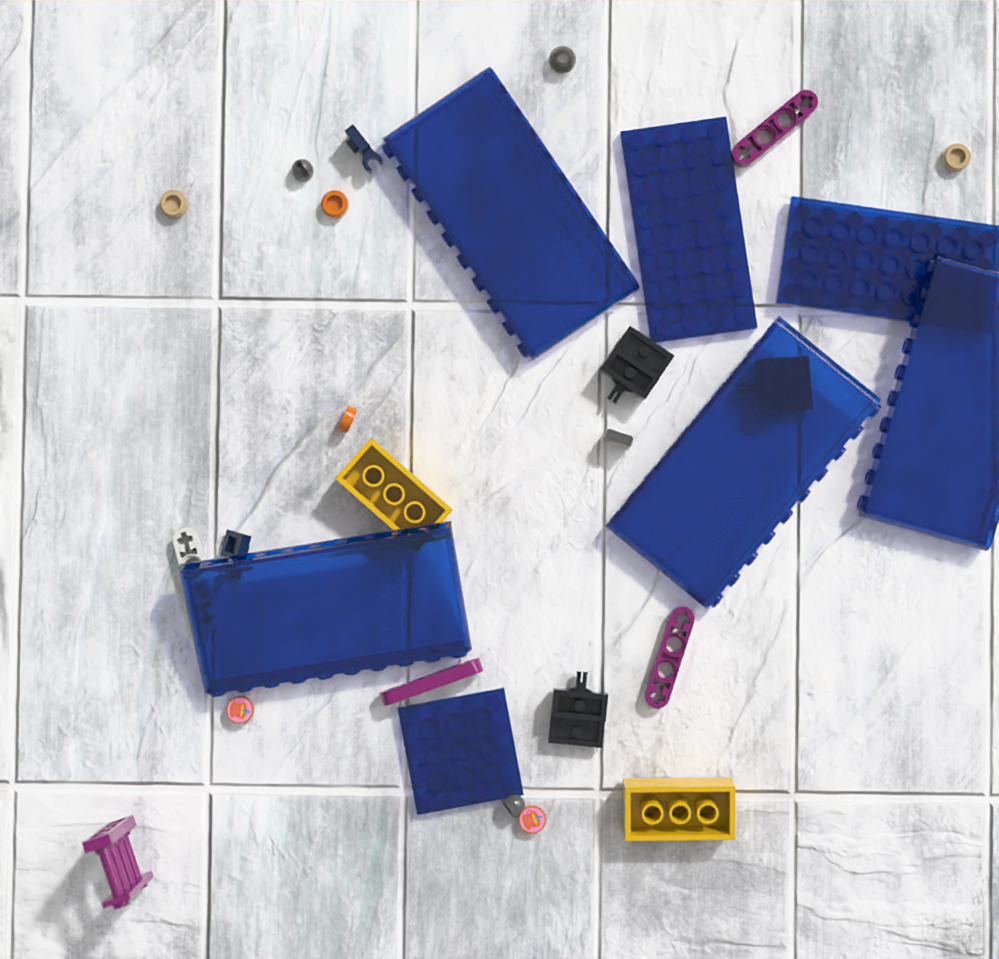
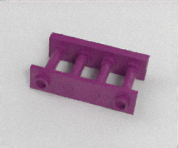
[82,815,153,910]

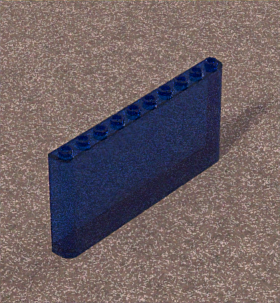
[381,67,640,362]
[857,254,999,551]
[605,316,882,609]
[178,521,472,697]

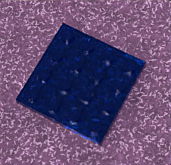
[398,687,524,815]

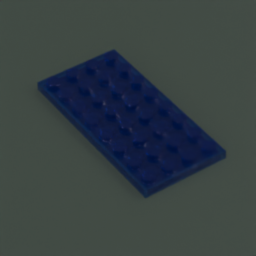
[620,116,758,343]
[775,196,999,334]

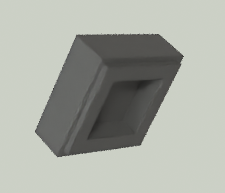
[603,429,633,448]

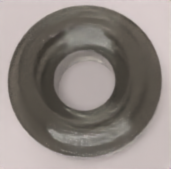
[549,46,576,74]

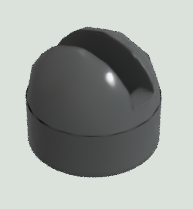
[291,159,314,182]
[502,794,525,818]

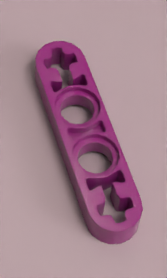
[731,90,818,167]
[644,606,695,709]
[379,658,483,706]

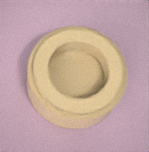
[942,143,971,172]
[160,190,188,218]

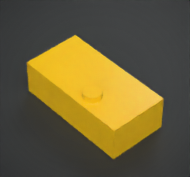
[335,437,453,551]
[623,777,736,841]

